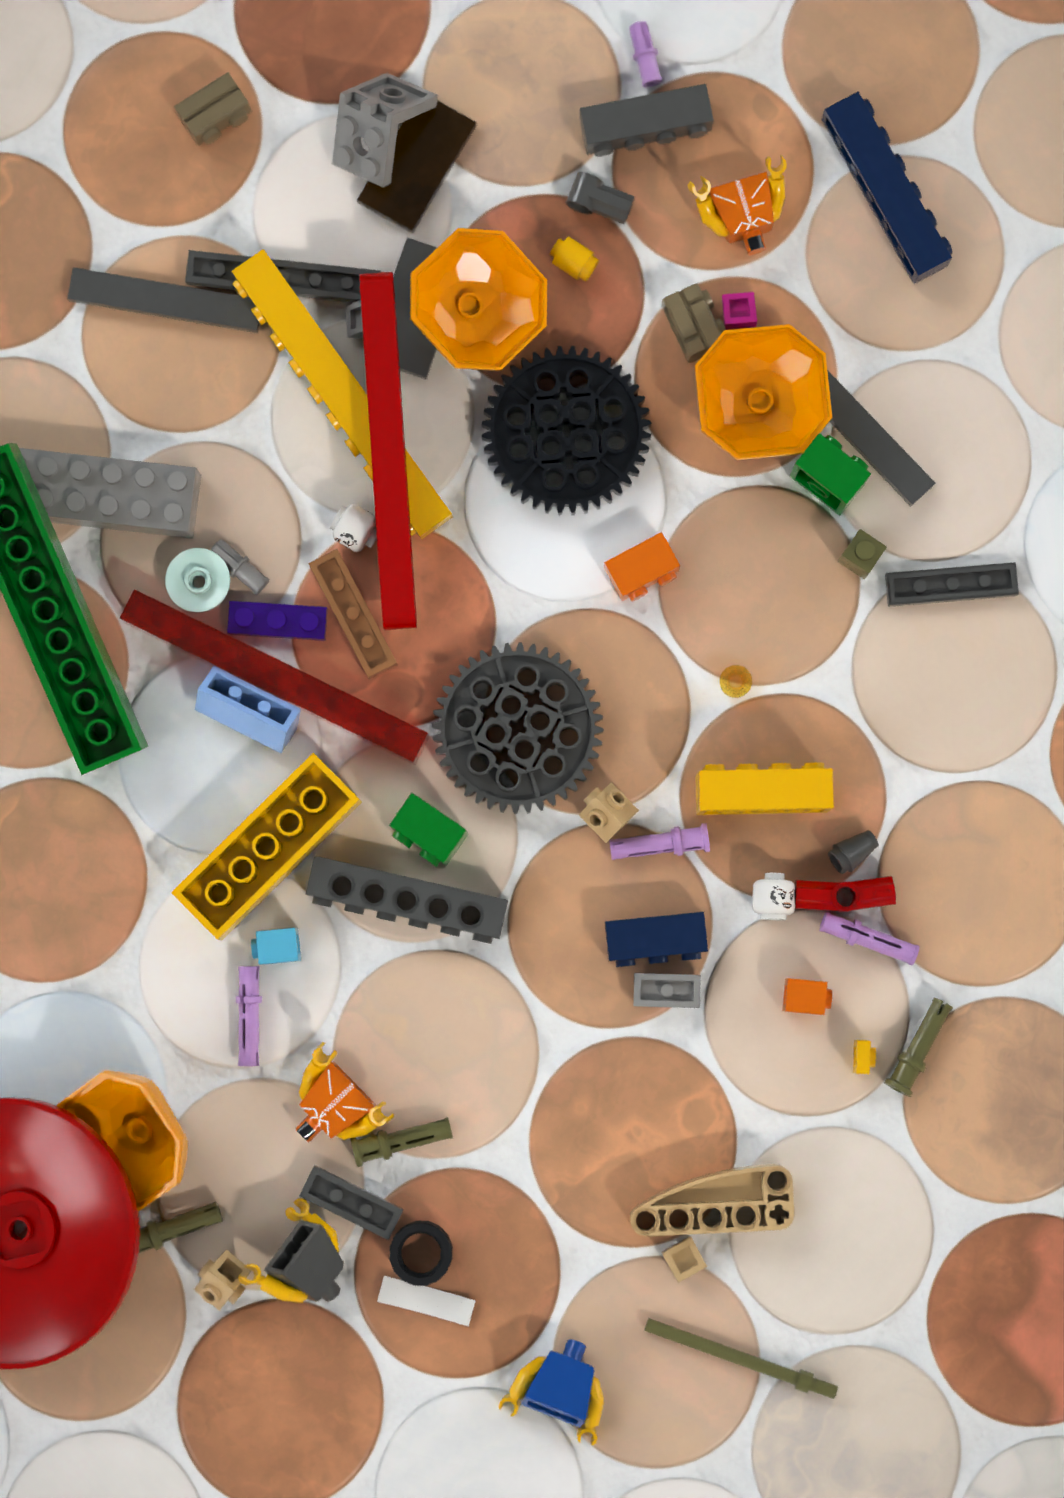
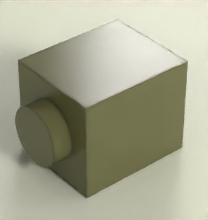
[838,529,887,580]

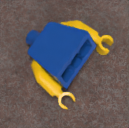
[499,1339,604,1446]

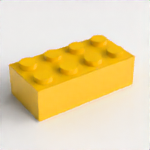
[695,762,834,815]

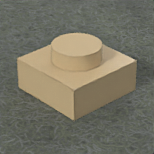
[662,1236,707,1283]

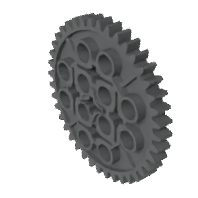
[432,642,604,814]

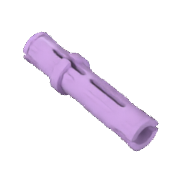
[819,911,920,965]
[236,966,262,1066]

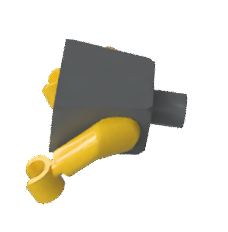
[238,1198,344,1303]

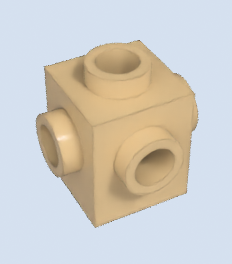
[579,782,639,843]
[194,1249,252,1311]

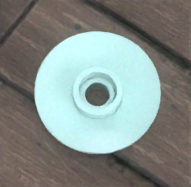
[165,548,231,613]

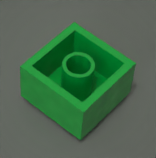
[789,433,871,516]
[389,792,468,867]

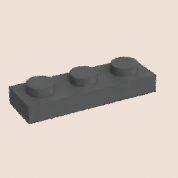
[299,1165,404,1240]

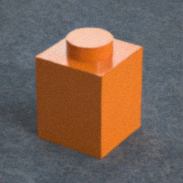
[782,978,832,1015]

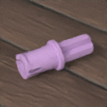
[629,21,662,88]

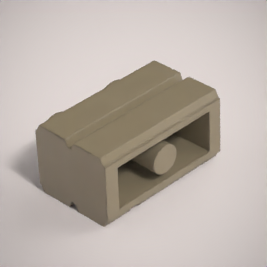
[174,72,252,146]
[661,283,726,363]

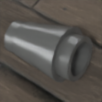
[828,830,879,874]

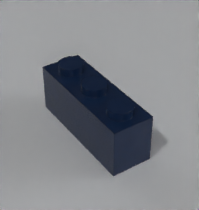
[605,912,708,967]

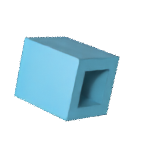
[251,928,301,965]

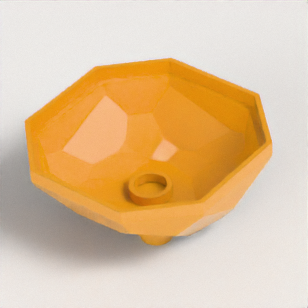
[410,228,547,371]
[694,324,832,460]
[57,1070,188,1211]

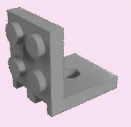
[332,73,438,187]

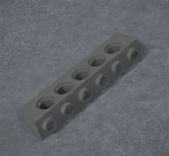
[305,856,508,944]

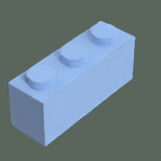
[195,666,301,754]

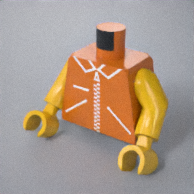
[688,155,787,255]
[295,1042,394,1142]

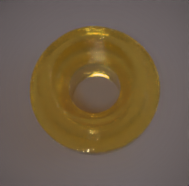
[719,665,752,698]

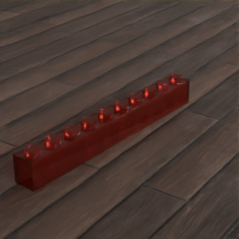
[120,589,430,766]

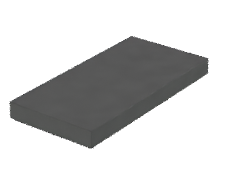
[393,238,437,380]

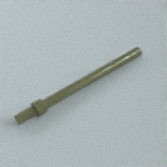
[644,1318,838,1399]

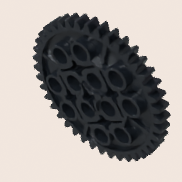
[482,346,651,516]

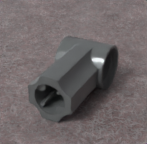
[566,172,635,224]

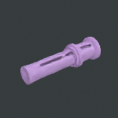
[609,823,710,860]

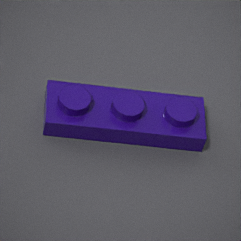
[227,601,328,641]

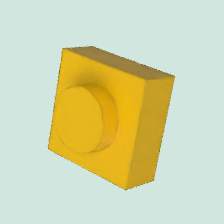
[853,1040,876,1074]

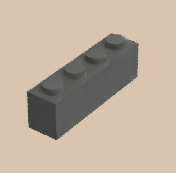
[579,84,714,157]

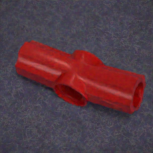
[795,876,896,912]

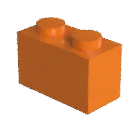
[604,532,680,602]

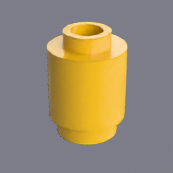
[549,236,599,282]

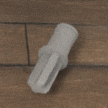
[211,540,270,595]

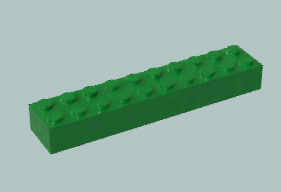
[0,443,148,775]

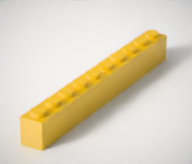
[232,249,453,540]

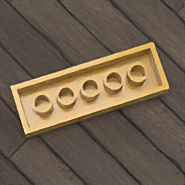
[171,753,362,941]

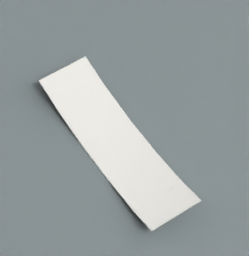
[377,1276,475,1327]

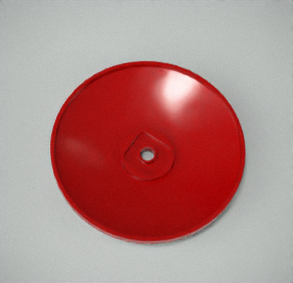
[0,1097,140,1370]

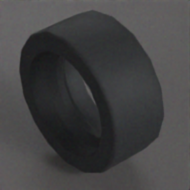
[389,1221,453,1286]

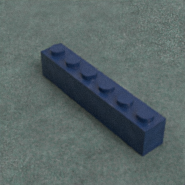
[821,91,953,284]

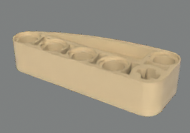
[630,1164,794,1236]

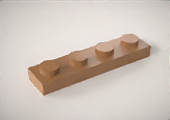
[308,549,398,679]

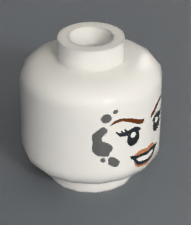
[330,504,377,552]
[752,873,796,920]

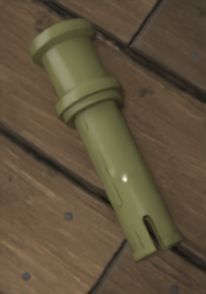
[884,998,953,1097]
[351,1117,453,1167]
[139,1201,223,1253]

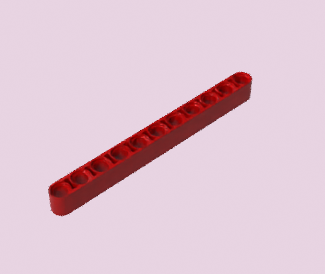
[359,272,417,630]

